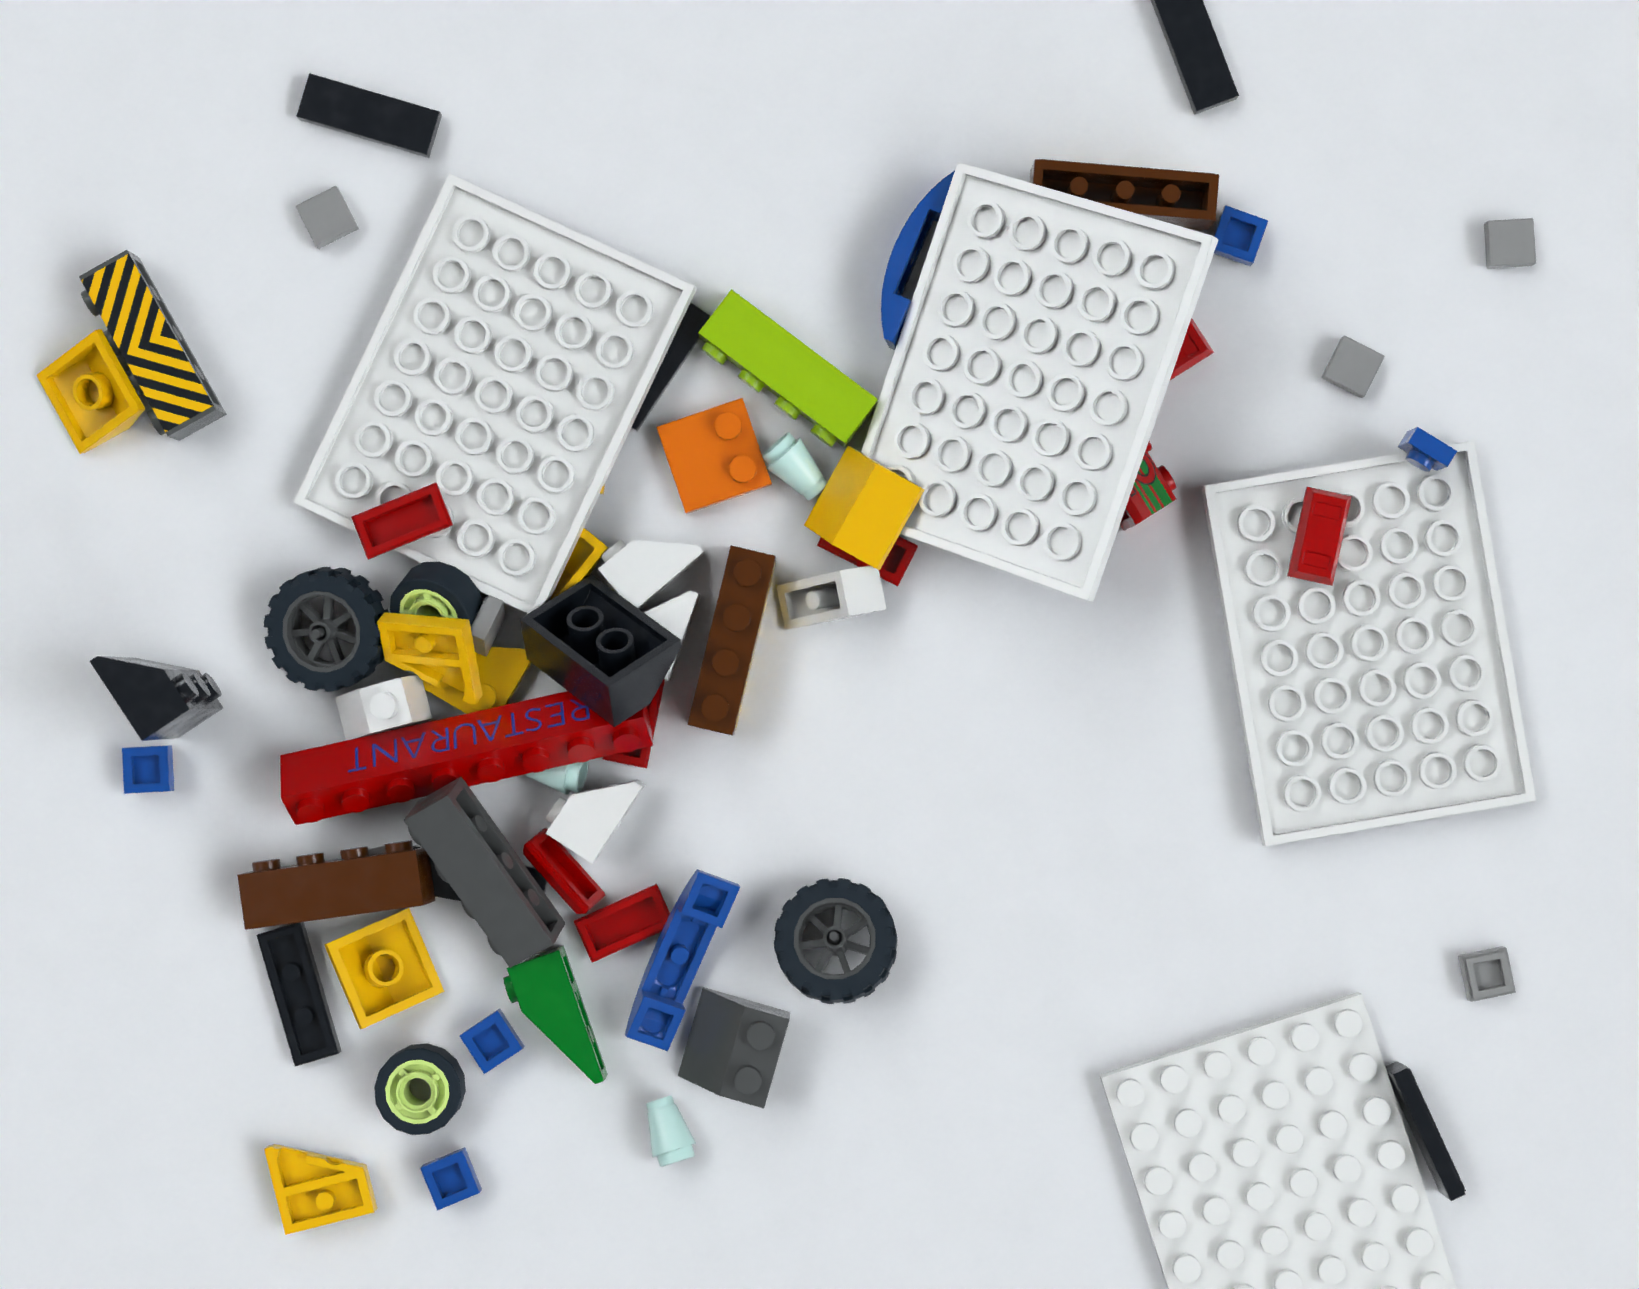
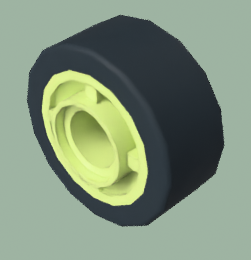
[390,561,483,626]
[374,1043,466,1135]

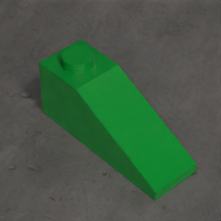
[503,945,608,1084]

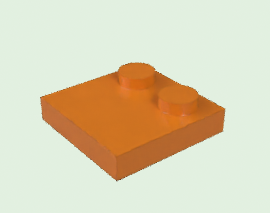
[656,398,772,514]

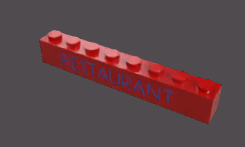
[280,691,653,825]

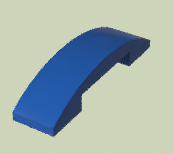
[881,171,955,350]
[625,869,740,1051]

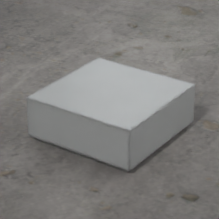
[296,186,359,249]
[1484,218,1536,269]
[1321,335,1385,398]
[471,595,505,657]
[1458,946,1516,1002]

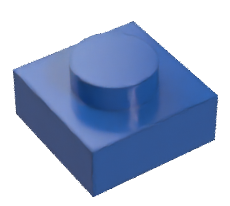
[1213,205,1268,266]
[1398,427,1457,472]
[122,745,174,794]
[459,1008,525,1074]
[420,1147,482,1211]

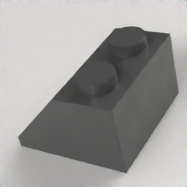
[678,987,790,1108]

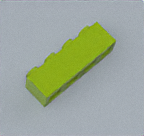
[698,289,878,448]

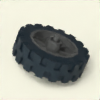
[264,567,389,692]
[774,878,897,1004]

